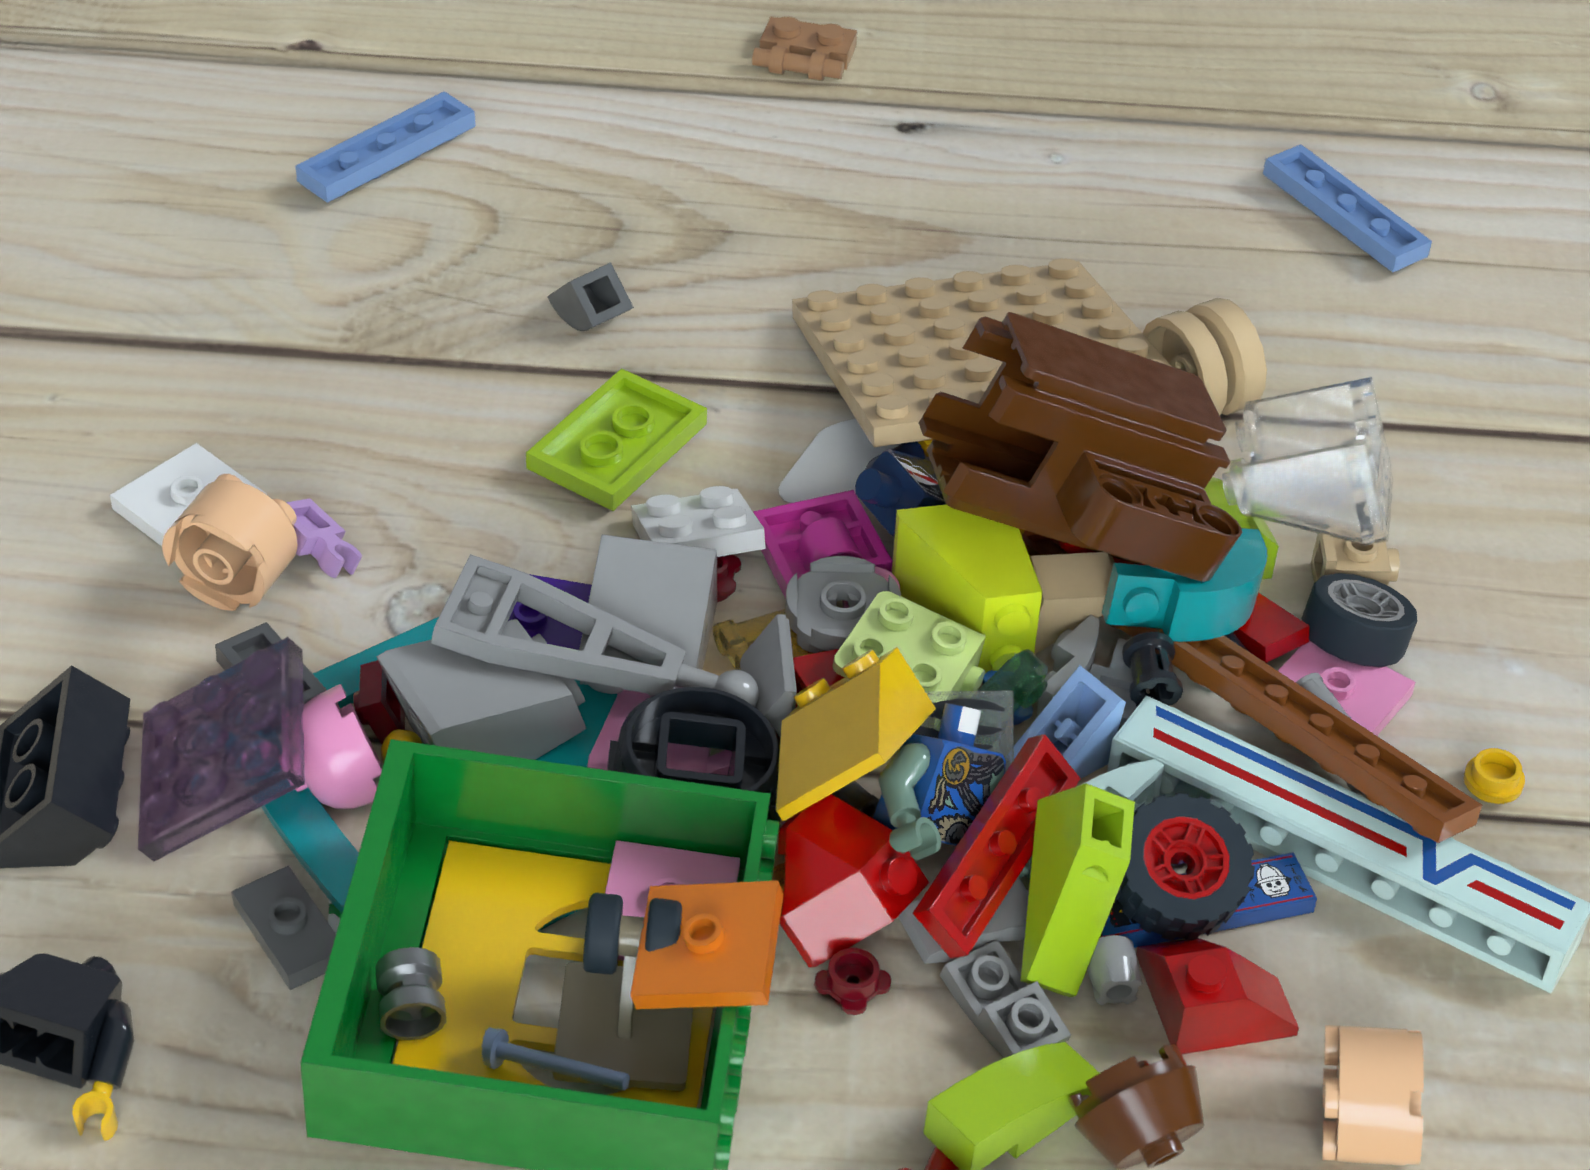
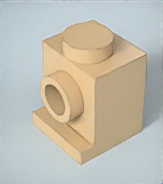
[1311,523,1400,586]

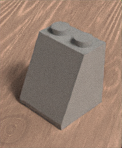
[579,534,717,697]
[376,619,586,760]

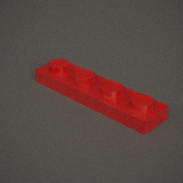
[912,734,1081,959]

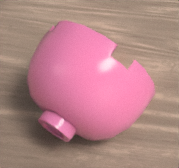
[282,684,382,809]

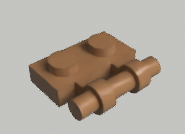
[752,16,857,81]

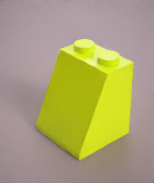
[892,504,1042,675]

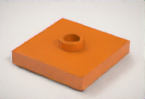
[630,881,783,1009]

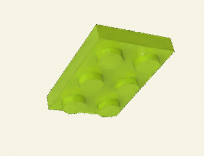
[526,368,707,511]

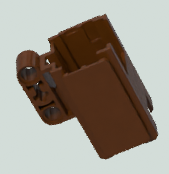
[919,312,1242,582]

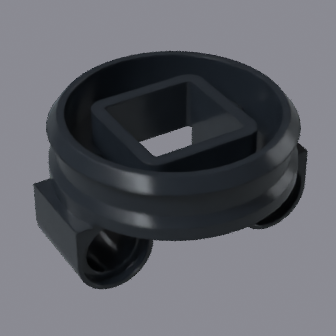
[607,687,781,826]

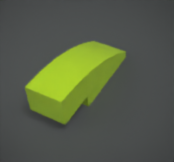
[923,1042,1099,1170]

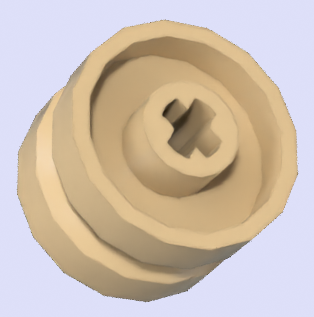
[1143,298,1267,415]

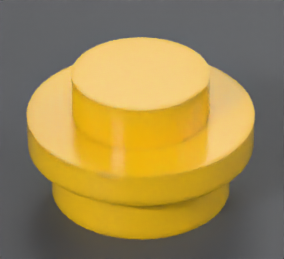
[1463,748,1525,804]

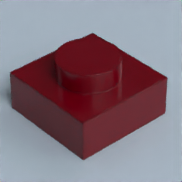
[353,660,405,744]

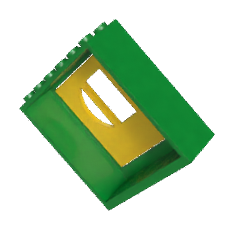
[300,739,780,1170]

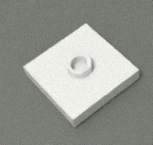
[110,443,267,546]

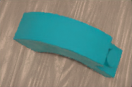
[1102,528,1268,642]

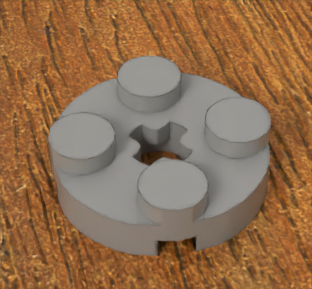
[785,556,901,653]

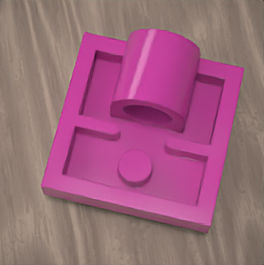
[753,490,893,599]

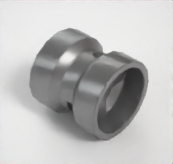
[375,947,446,1040]

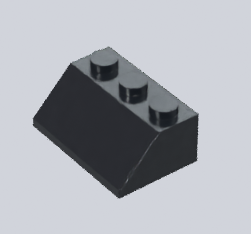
[0,665,131,868]

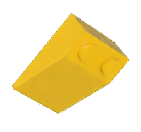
[776,647,936,821]

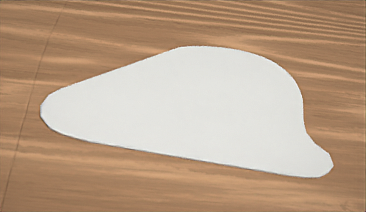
[778,419,900,503]

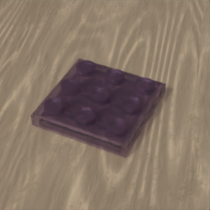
[138,637,305,862]

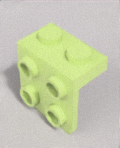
[833,591,986,731]

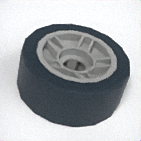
[1301,573,1418,667]

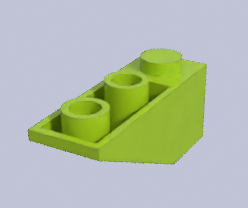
[1020,783,1135,998]

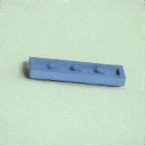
[295,91,476,203]
[1263,144,1432,272]

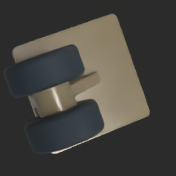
[553,893,693,1091]

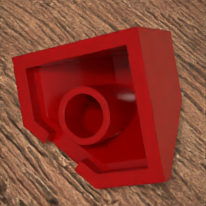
[778,794,929,968]
[1136,938,1299,1054]

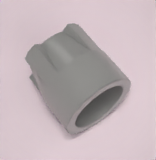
[1087,935,1143,1005]

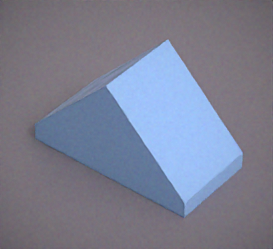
[1005,665,1126,778]

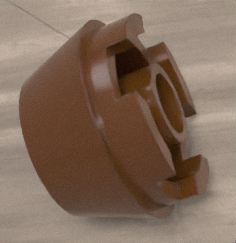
[1069,1044,1204,1169]

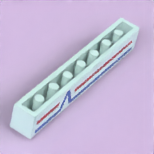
[1107,695,1590,994]

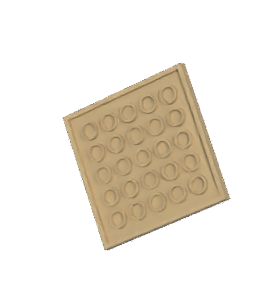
[792,258,1171,447]

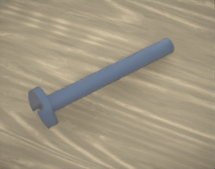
[482,1027,630,1090]

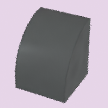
[547,262,634,331]

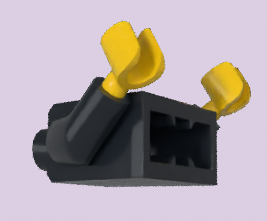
[0,953,134,1141]

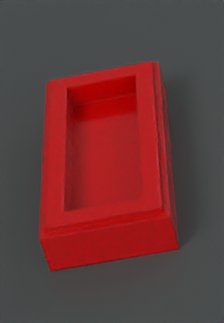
[1233,592,1309,663]

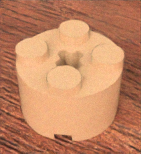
[162,474,298,611]
[1322,1025,1424,1166]

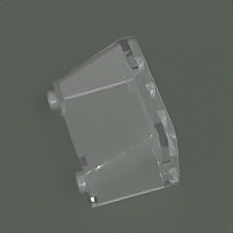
[1222,377,1393,546]

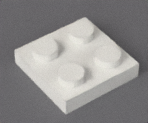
[631,486,766,557]

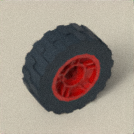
[1115,793,1255,941]

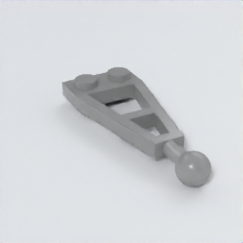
[431,554,759,707]

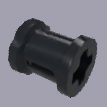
[1122,632,1183,707]

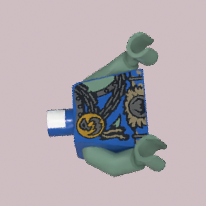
[873,703,1032,879]

